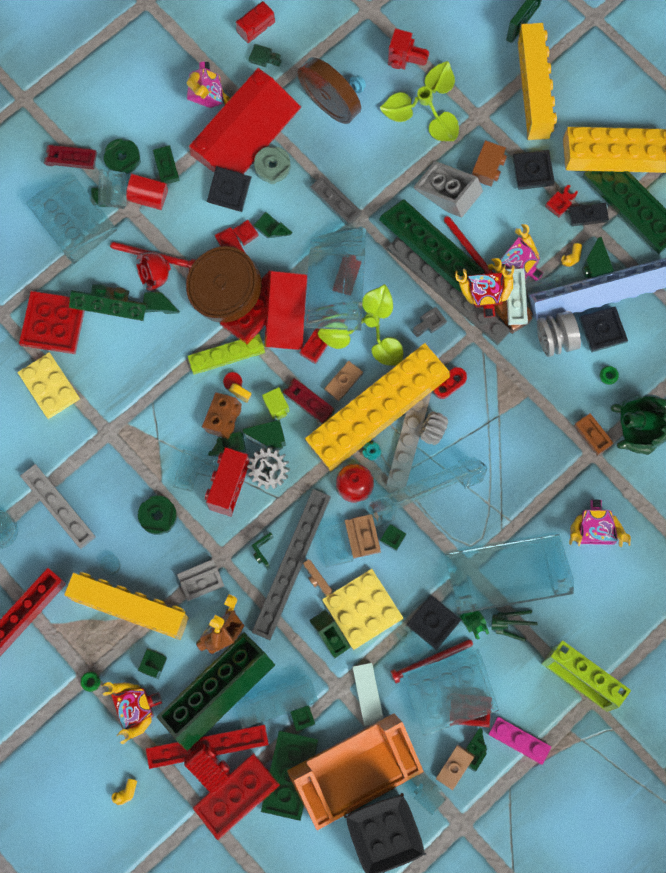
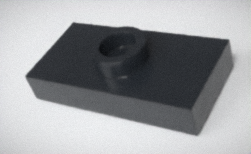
[569,203,609,227]

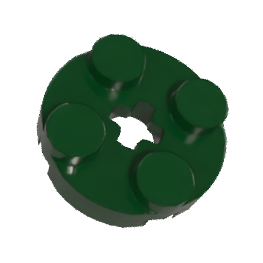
[103,139,141,176]
[138,496,177,535]

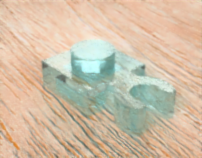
[396,626,430,664]

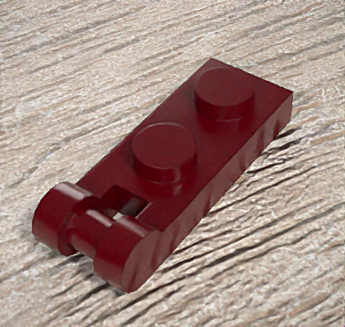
[44,145,97,170]
[282,378,335,424]

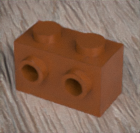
[472,140,507,187]
[202,392,242,439]

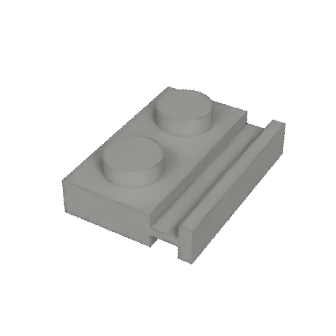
[177,559,224,601]

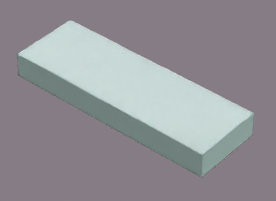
[506,268,528,325]
[353,663,383,727]

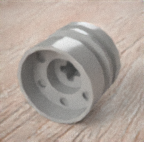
[537,311,581,357]

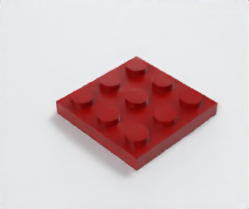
[19,291,85,354]

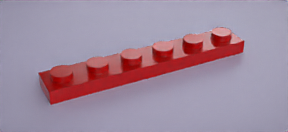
[146,725,269,769]

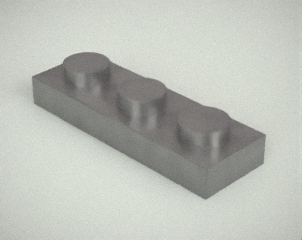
[310,175,362,226]

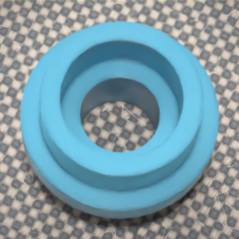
[349,75,366,93]

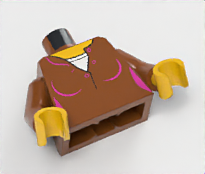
[196,594,244,654]

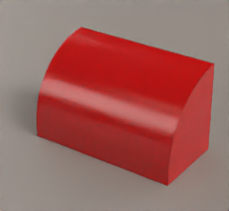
[126,174,168,210]

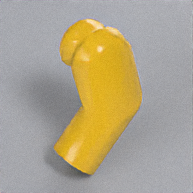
[561,243,582,267]
[111,779,137,805]

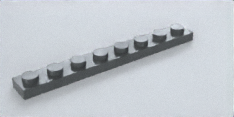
[387,237,511,346]
[252,489,331,641]

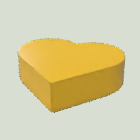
[229,384,252,403]

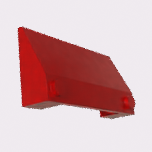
[189,68,301,174]

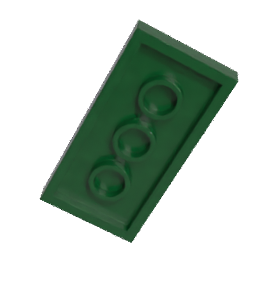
[261,731,318,821]

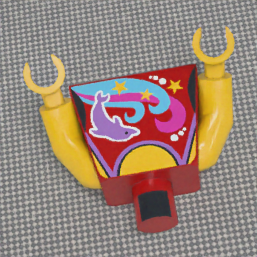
[455,265,515,318]
[101,682,162,744]

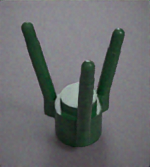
[491,610,538,642]

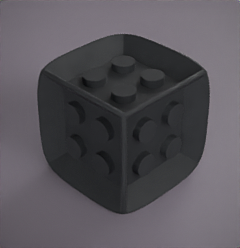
[344,793,426,873]

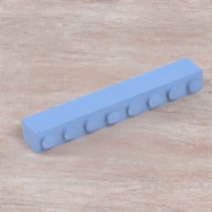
[529,258,666,321]

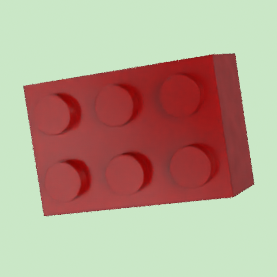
[204,447,250,517]

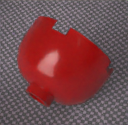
[136,252,171,291]
[336,464,374,503]

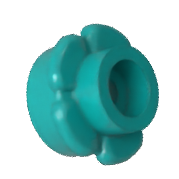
[362,442,381,461]

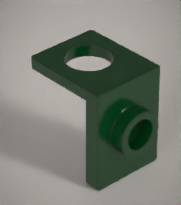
[251,532,273,570]

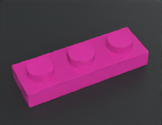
[488,717,551,765]

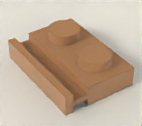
[345,514,381,559]

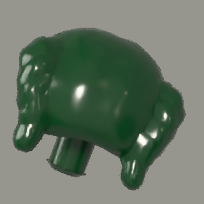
[610,394,666,455]

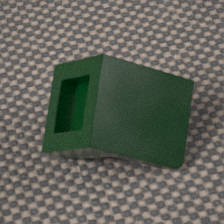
[138,648,167,680]

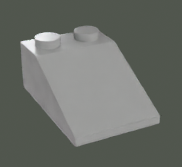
[414,161,483,218]

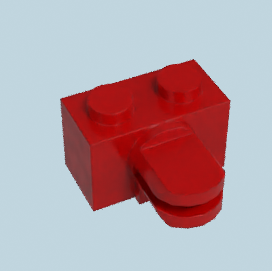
[388,28,430,70]

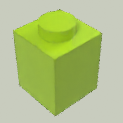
[262,387,290,420]

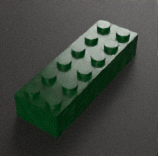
[157,632,275,751]

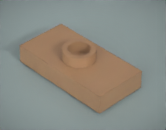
[324,361,363,402]
[303,559,332,597]
[436,744,475,790]

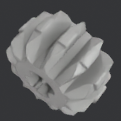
[420,411,448,445]

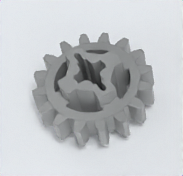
[247,447,290,489]

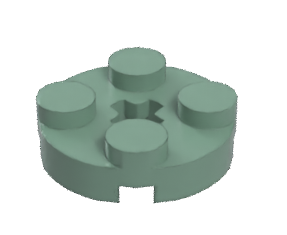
[254,147,291,184]

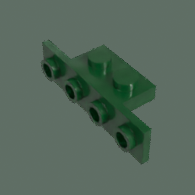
[69,284,146,321]

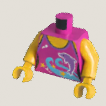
[186,61,232,108]
[488,224,543,282]
[569,499,631,547]

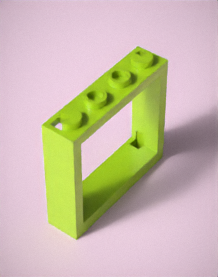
[541,640,631,712]

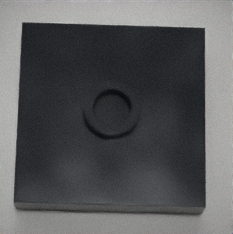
[512,150,555,190]
[207,166,252,212]
[579,306,628,353]
[406,595,462,651]

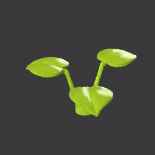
[380,61,459,141]
[318,284,404,366]

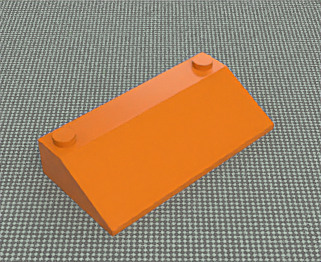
[287,713,424,830]

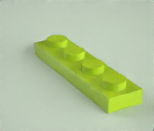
[188,334,265,375]

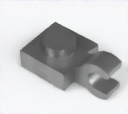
[413,307,447,337]

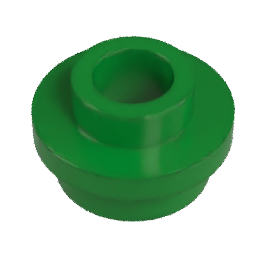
[599,366,619,385]
[80,672,101,692]

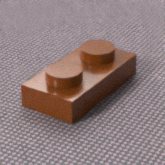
[574,413,614,456]

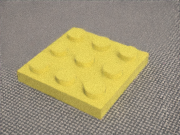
[322,569,404,651]

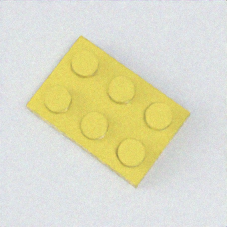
[17,352,80,419]

